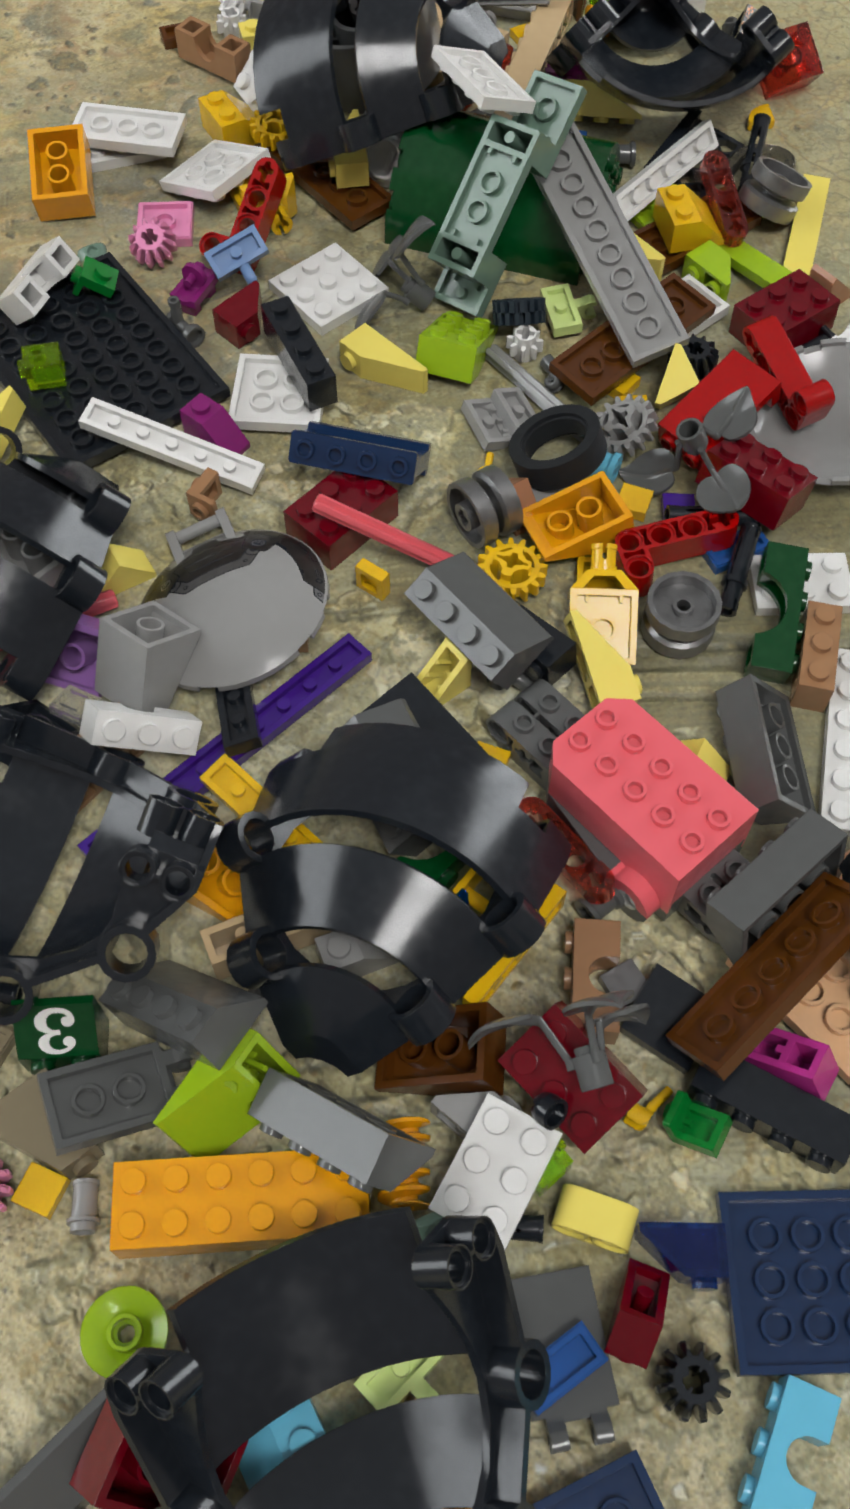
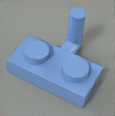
[203,224,269,285]

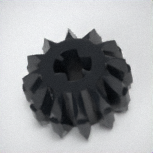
[667,333,719,381]
[654,1341,731,1424]

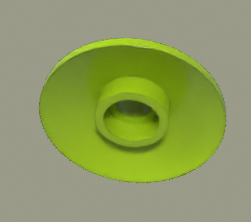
[80,1286,169,1378]

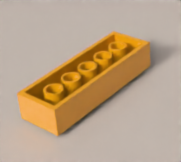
[110,1151,371,1259]

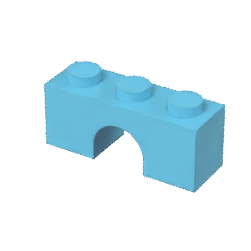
[737,1374,842,1509]

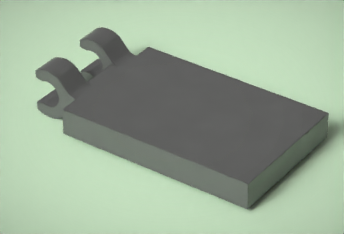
[37,1041,193,1156]
[511,1265,620,1454]

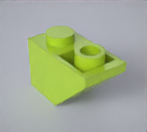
[681,240,731,302]

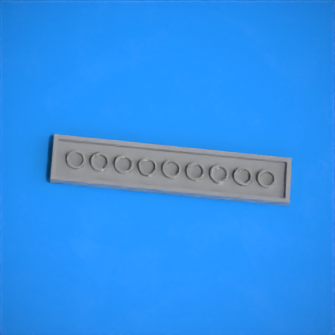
[533,122,690,368]

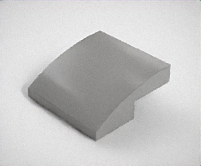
[461,387,536,452]

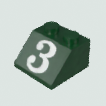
[11,995,109,1075]

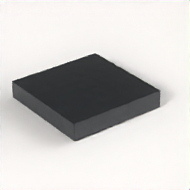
[620,963,705,1074]

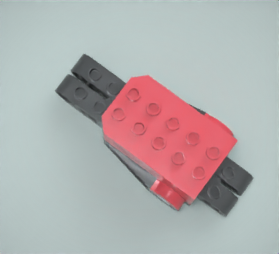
[486,679,759,944]

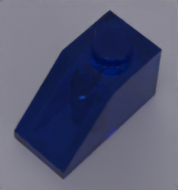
[634,1222,730,1292]

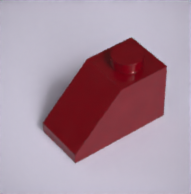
[212,280,262,349]
[604,1258,671,1370]

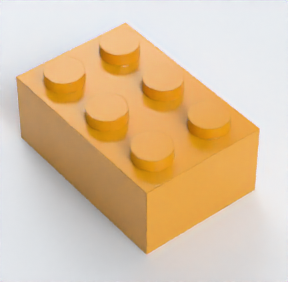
[27,124,96,222]

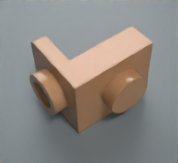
[186,467,222,521]

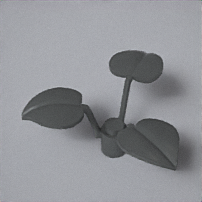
[354,215,436,330]
[619,386,758,514]
[467,990,651,1093]

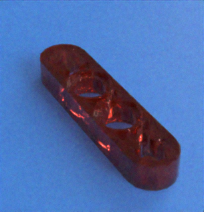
[700,150,749,247]
[519,797,616,904]

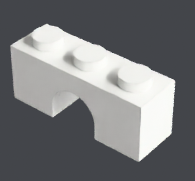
[0,236,80,325]
[79,699,202,756]

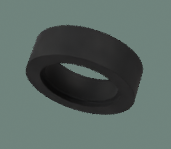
[509,404,607,491]

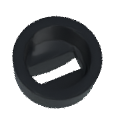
[531,1092,568,1131]

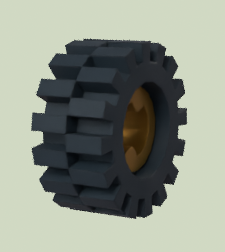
[492,297,546,326]

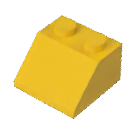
[198,90,255,146]
[652,184,724,254]

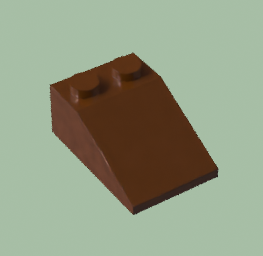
[374,1002,507,1096]

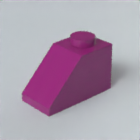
[179,392,250,455]

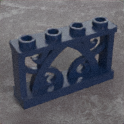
[288,421,432,485]

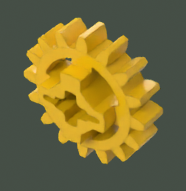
[249,109,288,151]
[477,537,548,602]

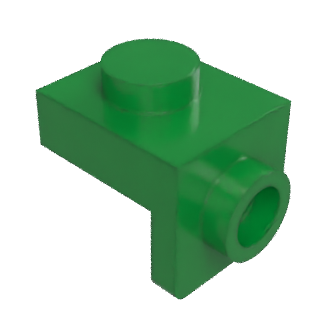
[70,256,119,298]
[662,1090,733,1159]

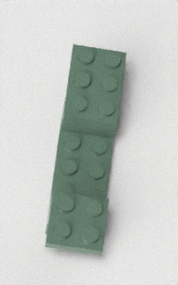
[428,70,588,318]

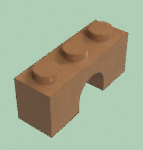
[174,16,251,83]
[790,600,843,713]
[562,918,621,1045]

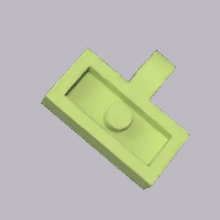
[540,283,597,338]
[354,1355,446,1411]

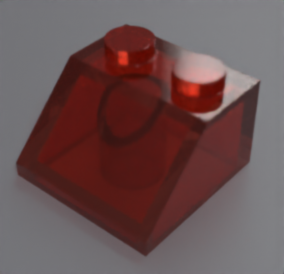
[760,21,824,100]

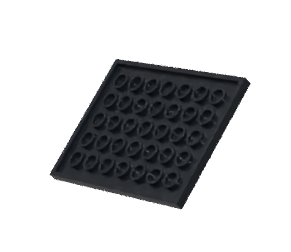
[0,252,230,468]

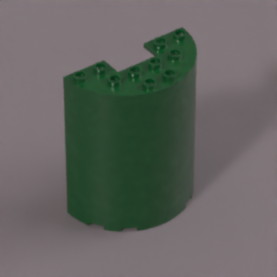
[385,110,623,286]

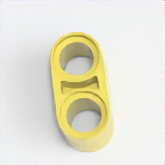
[551,1184,639,1254]

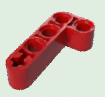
[199,157,287,275]
[742,315,835,431]
[614,510,739,597]

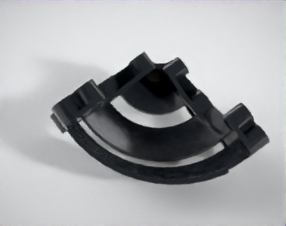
[253,0,509,171]
[545,0,795,112]
[0,426,131,701]
[0,705,224,1025]
[216,723,572,1077]
[104,1206,551,1509]

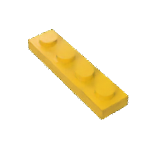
[199,753,323,848]

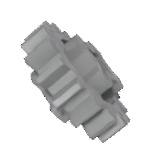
[596,394,659,457]

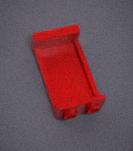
[658,349,782,470]

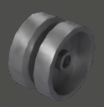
[738,156,812,225]
[446,464,523,549]
[641,571,722,659]

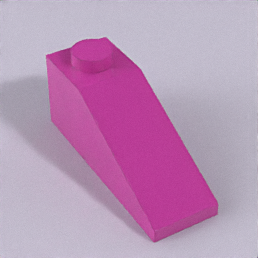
[745,1028,840,1101]

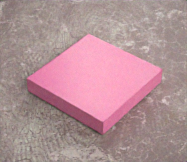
[137,201,195,247]

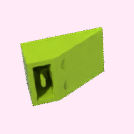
[416,311,499,384]
[153,1029,301,1157]

